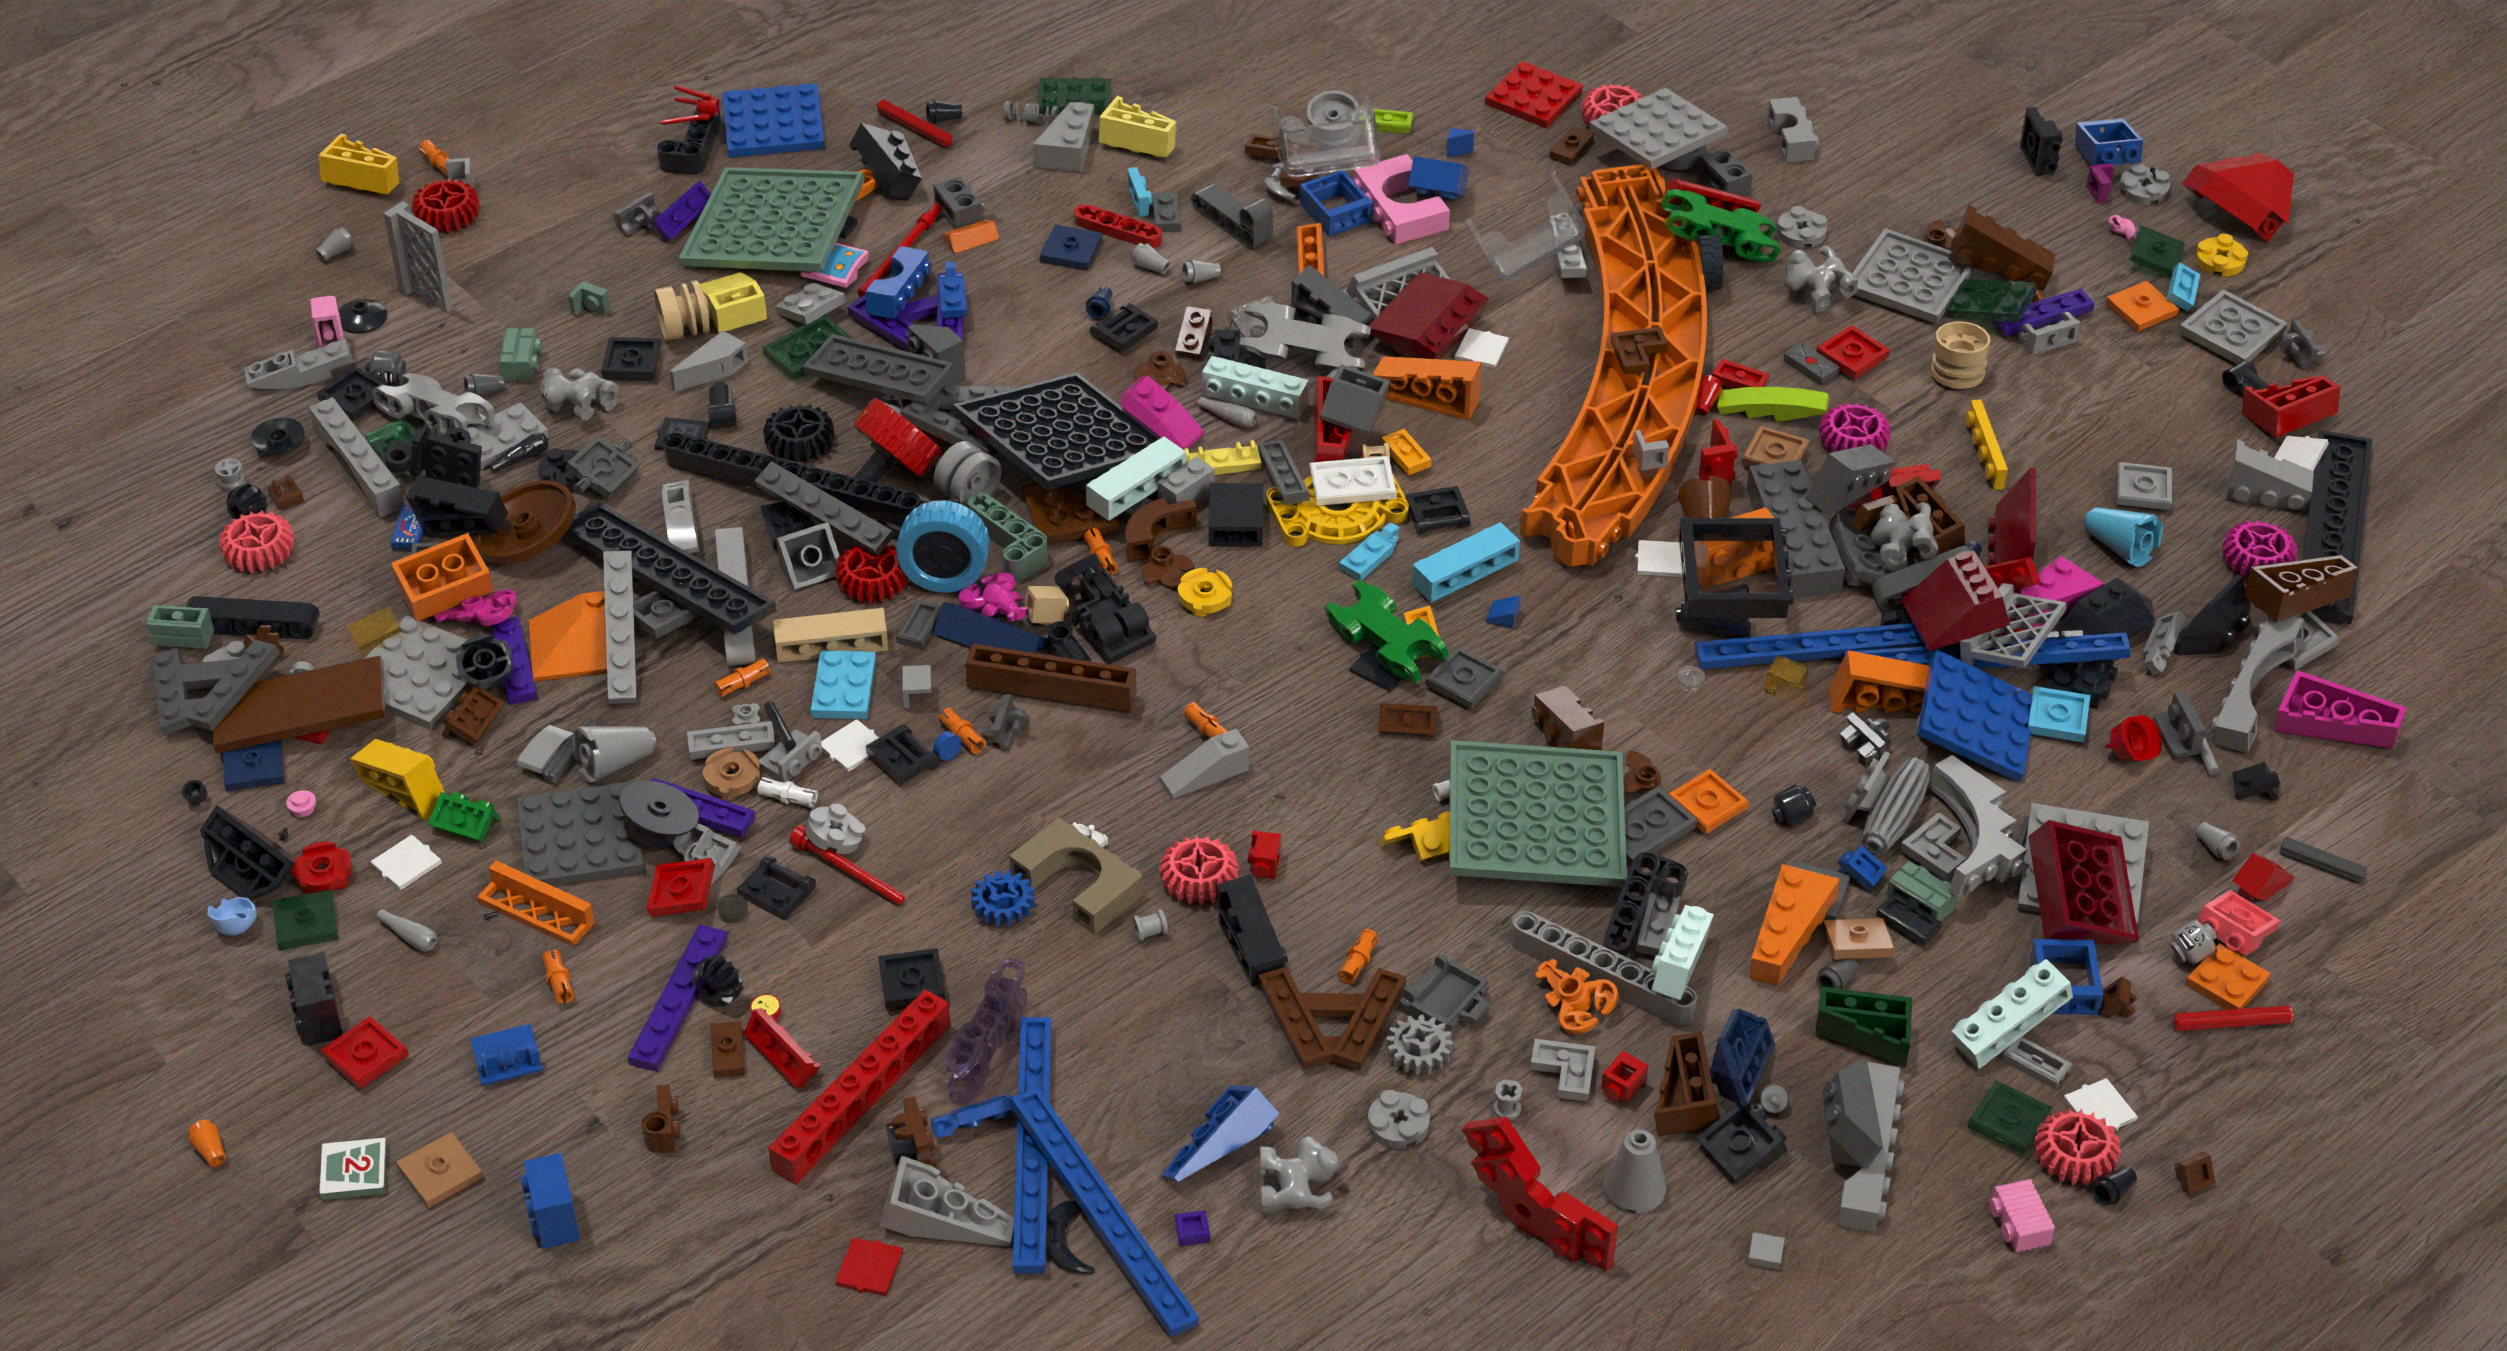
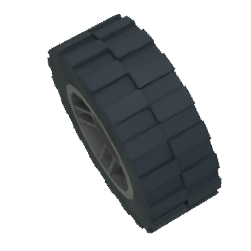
[1697,234,1723,291]

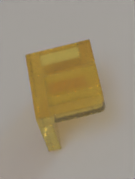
[1764,655,1809,696]

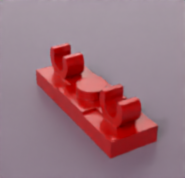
[744,1008,821,1088]

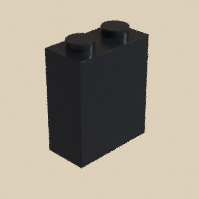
[1208,483,1263,547]

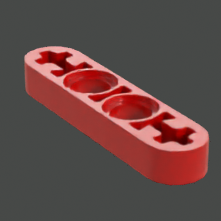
[1074,204,1162,248]

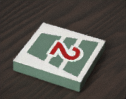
[320,1138,387,1200]

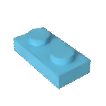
[1127,167,1152,217]
[2167,262,2200,312]

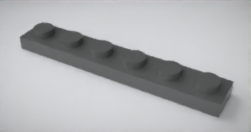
[754,461,894,556]

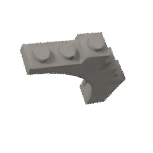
[1928,755,2027,898]

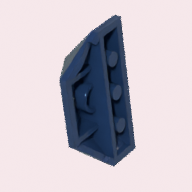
[1710,1008,1776,1106]

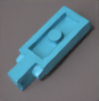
[1339,523,1400,580]

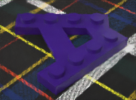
[847,272,963,352]

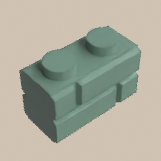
[499,328,542,381]
[146,605,214,649]
[1886,861,1957,922]

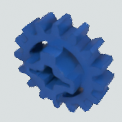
[971,870,1035,927]

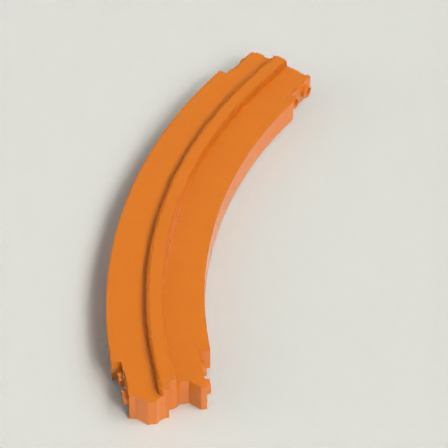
[1519,164,1707,567]

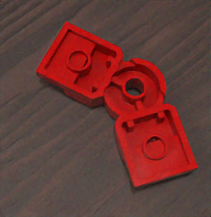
[1461,1116,1618,1271]

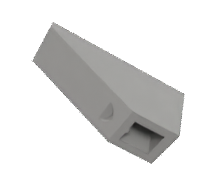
[670,331,748,392]

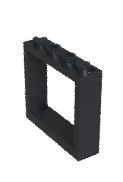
[1679,518,1794,618]

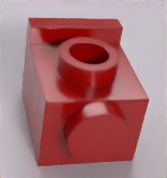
[1248,830,1281,879]
[1601,1050,1648,1103]

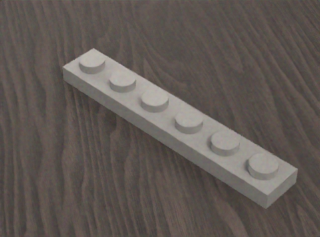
[603,551,637,704]

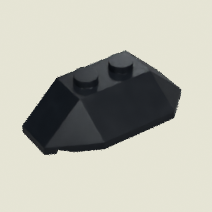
[2174,575,2251,655]
[2056,578,2155,639]
[200,805,295,901]

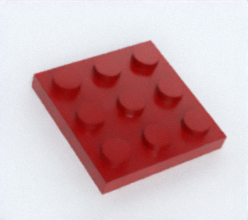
[1485,61,1583,128]

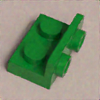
[428,792,501,843]

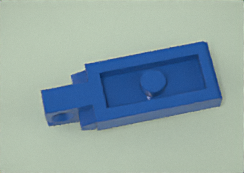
[939,262,967,318]
[930,1094,1014,1138]

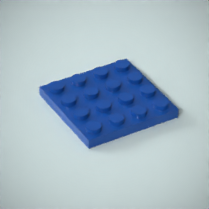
[722,83,825,158]
[1917,650,2032,782]

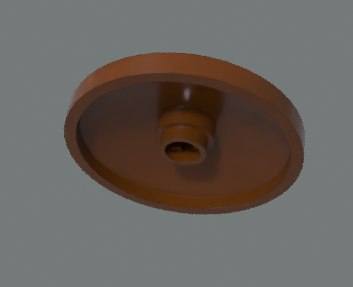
[473,480,576,564]

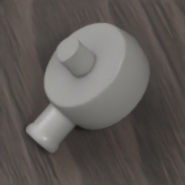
[1752,1084,1789,1114]

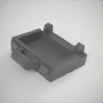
[1399,954,1489,1032]

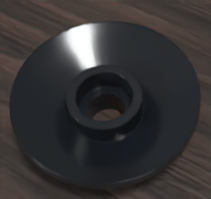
[338,299,387,334]
[251,418,305,455]

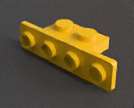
[1378,811,1449,862]

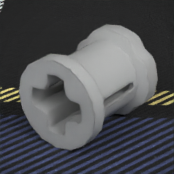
[1132,909,1168,942]
[1494,1080,1522,1121]

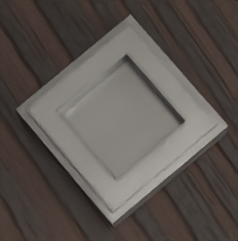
[1748,1232,1785,1270]

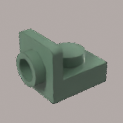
[569,281,611,315]

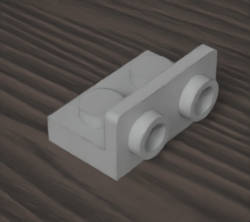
[759,729,822,783]

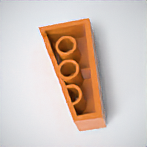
[1373,356,1482,420]
[1828,650,1929,713]
[1749,864,1840,986]

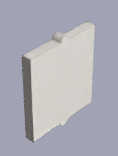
[1455,328,1509,369]
[2274,436,2329,471]
[1635,540,1682,577]
[821,719,879,772]
[370,835,442,891]
[2063,1078,2138,1132]

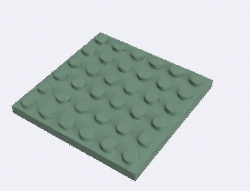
[679,167,865,272]
[1449,740,1627,887]

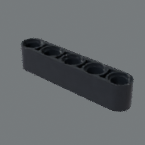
[186,596,320,639]

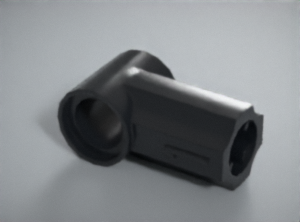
[2222,361,2268,393]
[708,381,737,429]
[1048,621,1091,662]

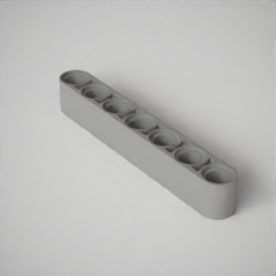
[715,527,756,667]
[1511,911,1697,1026]

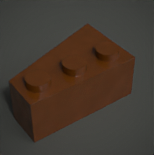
[1896,476,1965,563]
[1531,685,1604,750]
[1654,1031,1718,1136]

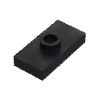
[1876,892,1943,946]

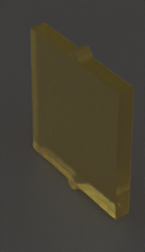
[348,606,402,652]

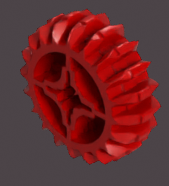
[412,178,480,234]
[835,545,908,604]

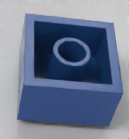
[1409,156,1469,200]
[520,1153,580,1249]

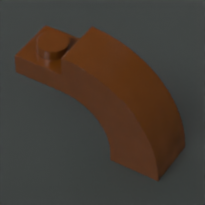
[1125,498,1197,563]

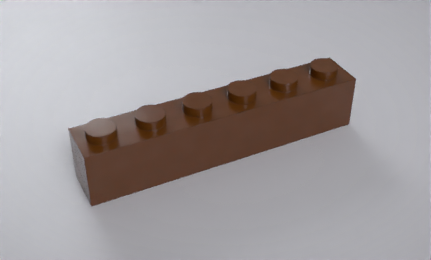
[965,644,1137,712]

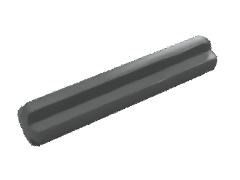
[542,718,597,783]
[2280,837,2367,883]

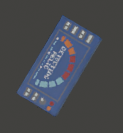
[391,506,424,550]

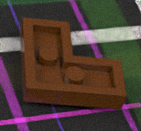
[1610,327,1668,375]

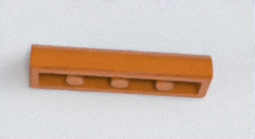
[1297,223,1325,277]

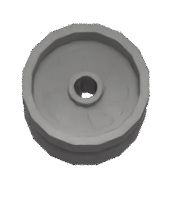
[1306,90,1361,153]
[934,441,1002,507]

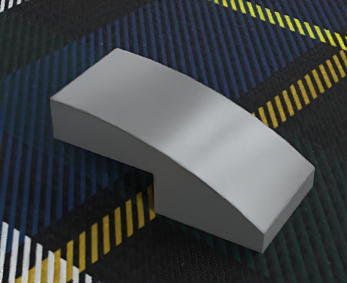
[517,725,573,774]

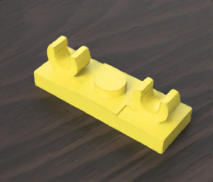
[1184,440,1262,475]

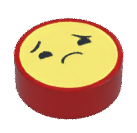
[750,994,781,1020]

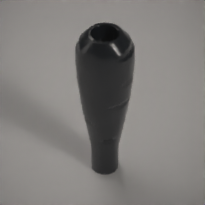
[489,432,549,473]

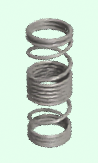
[1003,101,1058,124]

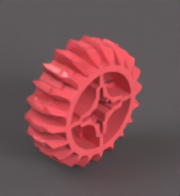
[1581,83,1643,126]
[219,510,294,574]
[1159,835,1239,906]
[2034,1108,2121,1187]

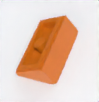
[942,219,999,253]

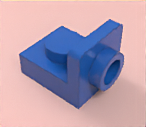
[1836,845,1887,891]

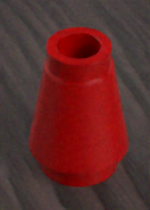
[1695,375,1722,416]

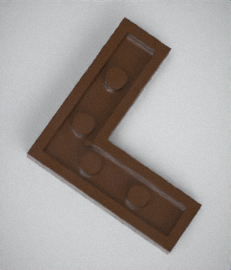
[1245,134,1321,189]

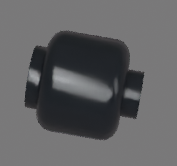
[1771,785,1816,827]

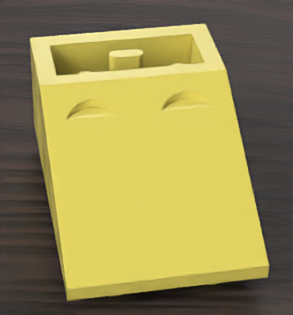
[700,272,767,333]

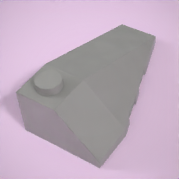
[879,1156,1014,1247]

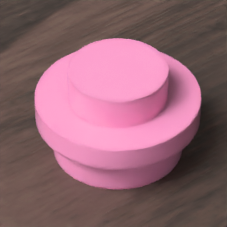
[286,790,316,817]

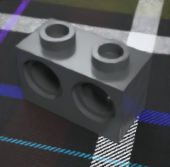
[1699,147,1753,196]
[933,176,984,229]

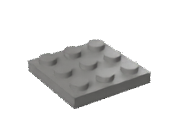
[2179,289,2288,364]

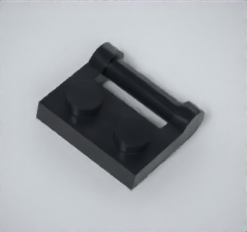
[1090,303,1158,352]
[1406,486,1471,535]
[866,725,942,785]
[737,855,816,920]

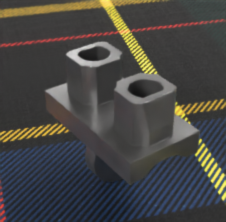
[613,192,660,236]
[2279,320,2326,369]
[981,694,1031,750]
[1839,712,1890,765]

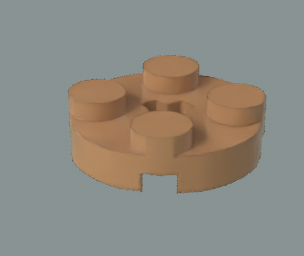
[702,748,760,800]

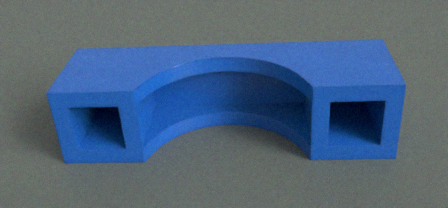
[866,246,932,319]

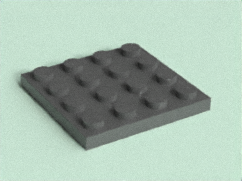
[517,781,644,886]

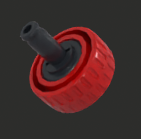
[854,398,942,483]

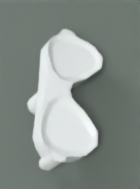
[1073,822,1108,848]

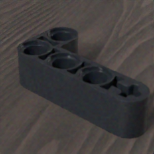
[657,106,721,175]
[1602,852,1688,957]

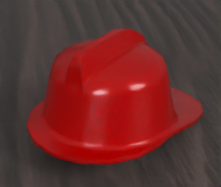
[2105,715,2162,762]

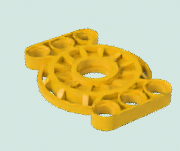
[1266,473,1409,547]

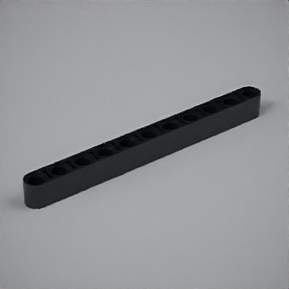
[662,432,921,526]

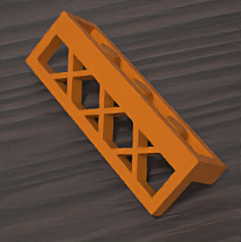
[477,860,595,947]

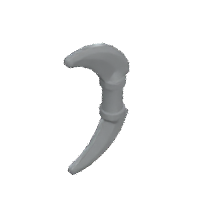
[1264,161,1296,199]

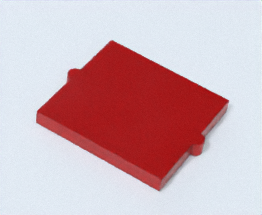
[835,1237,903,1296]

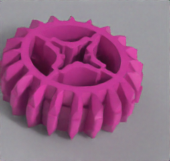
[1819,402,1891,452]
[2222,519,2297,578]

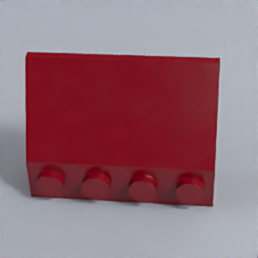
[1369,272,1489,360]
[1987,468,2036,566]
[1901,551,2010,651]
[2028,820,2139,944]

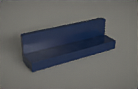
[934,602,1048,653]

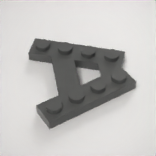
[900,385,1013,456]
[151,640,280,735]

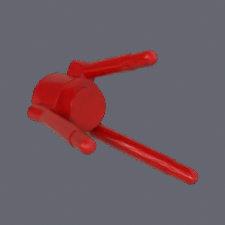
[660,85,720,125]

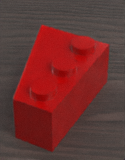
[2242,375,2341,437]

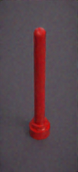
[789,825,905,905]

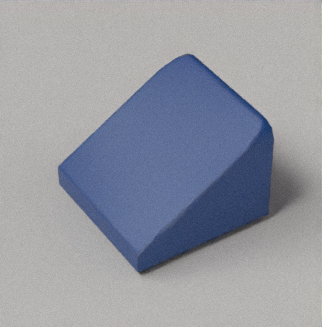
[1447,128,1474,157]
[1486,596,1520,628]

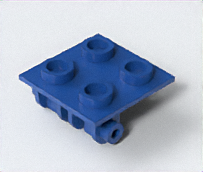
[470,1024,543,1086]

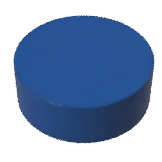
[933,731,962,761]

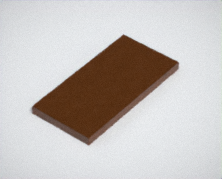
[213,656,385,754]

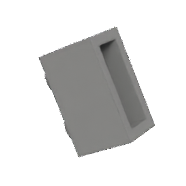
[1158,456,1215,505]

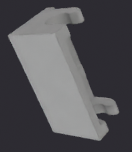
[2018,312,2081,355]

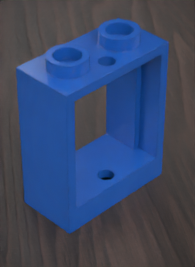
[2075,118,2143,166]
[1300,170,1373,236]
[2030,939,2104,1015]

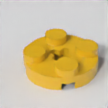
[2196,234,2248,277]
[1178,568,1232,617]

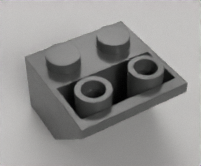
[907,325,966,386]
[1319,364,1390,435]

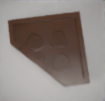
[1022,482,1118,544]

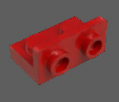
[1880,464,1942,497]

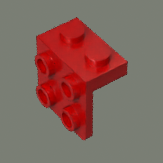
[1699,419,1738,487]

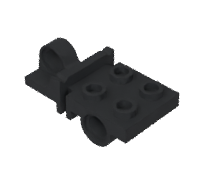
[385,424,482,488]
[1071,568,1156,664]

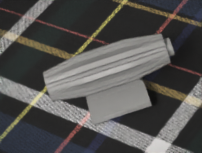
[1842,751,1931,854]

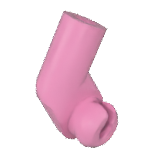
[2108,215,2141,245]

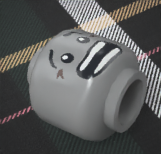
[2170,920,2217,965]

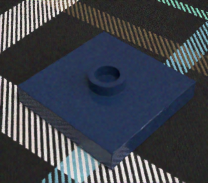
[1040,224,1103,270]
[223,740,284,791]

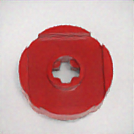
[291,842,352,895]

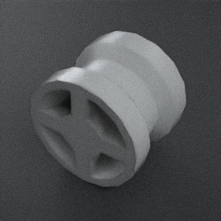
[215,458,245,492]

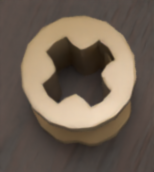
[1361,443,1390,461]

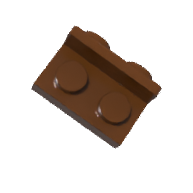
[442,687,505,746]

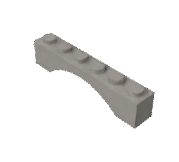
[309,397,404,518]
[2211,616,2303,753]
[1837,1062,1904,1233]

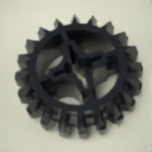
[763,403,835,463]

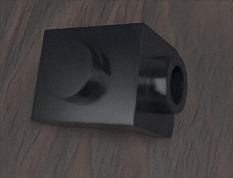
[2232,762,2281,800]

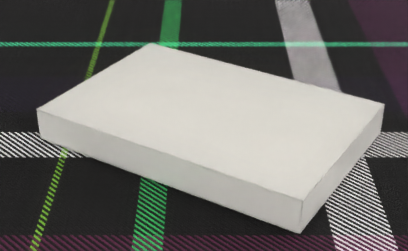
[1309,456,1396,506]

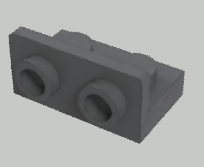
[2153,690,2206,758]

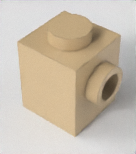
[1024,586,1069,626]

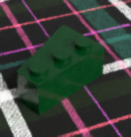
[1815,987,1913,1068]

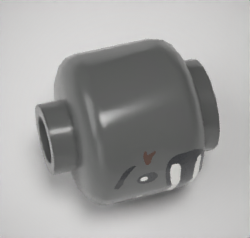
[365,349,406,385]

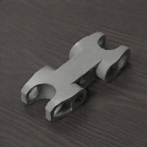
[1238,303,1371,371]
[372,373,495,435]

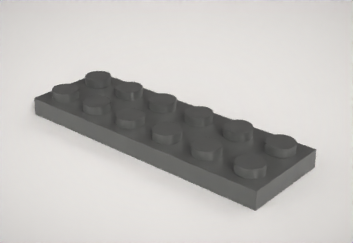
[803,334,957,404]

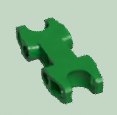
[1661,189,1781,262]
[1324,580,1449,683]

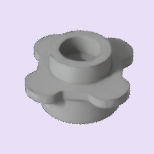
[732,703,760,726]

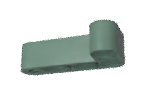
[968,493,1048,581]

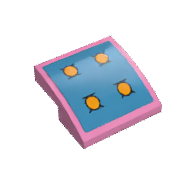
[801,243,869,288]

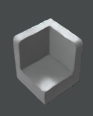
[445,158,474,188]
[1633,430,1669,471]
[902,665,932,709]

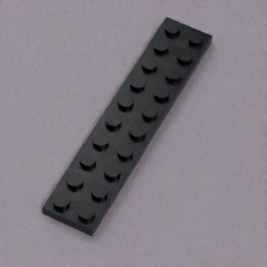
[2302,430,2372,624]
[563,503,777,635]

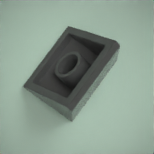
[776,522,840,590]

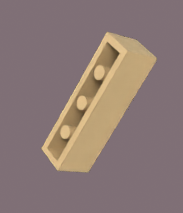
[773,608,888,663]

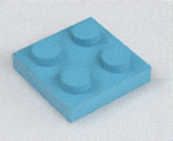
[2028,686,2090,743]

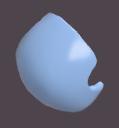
[207,897,257,937]

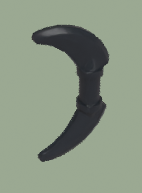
[1047,1199,1095,1274]

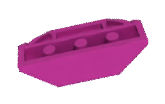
[1119,375,1205,450]

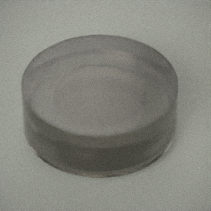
[717,894,748,923]

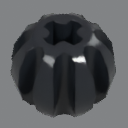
[226,484,267,520]

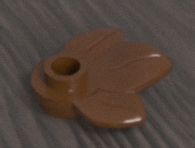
[1923,220,1957,250]
[1135,351,1186,390]
[1142,546,1195,589]
[1623,750,1661,793]

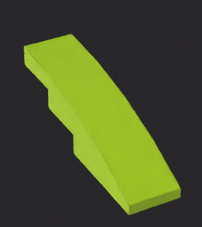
[1717,387,1829,422]

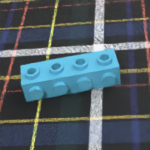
[1412,522,1520,603]

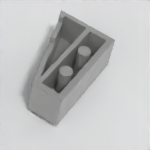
[1033,102,1095,172]
[2226,439,2314,512]

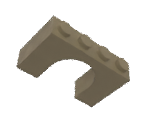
[1009,817,1144,935]

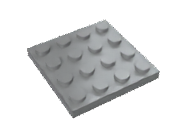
[1590,88,1728,170]
[1852,228,1975,324]
[364,615,471,730]
[2017,803,2149,924]

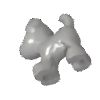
[1783,246,1859,313]
[539,367,619,421]
[1871,502,1938,571]
[1260,1136,1339,1214]

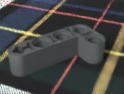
[1191,183,1273,249]
[1871,546,1972,612]

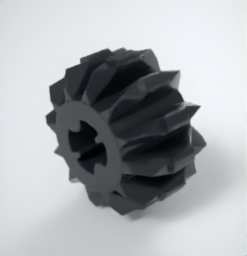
[692,954,744,1007]

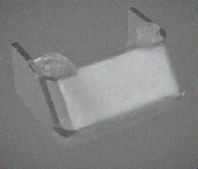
[1272,94,1381,177]
[1465,166,1586,280]

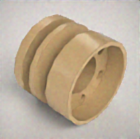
[654,280,710,342]
[1931,321,1990,389]

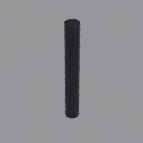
[764,701,796,750]

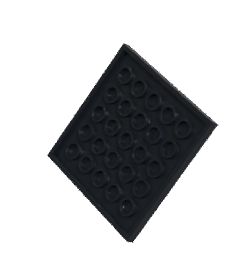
[951,372,1162,490]

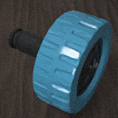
[896,499,990,593]

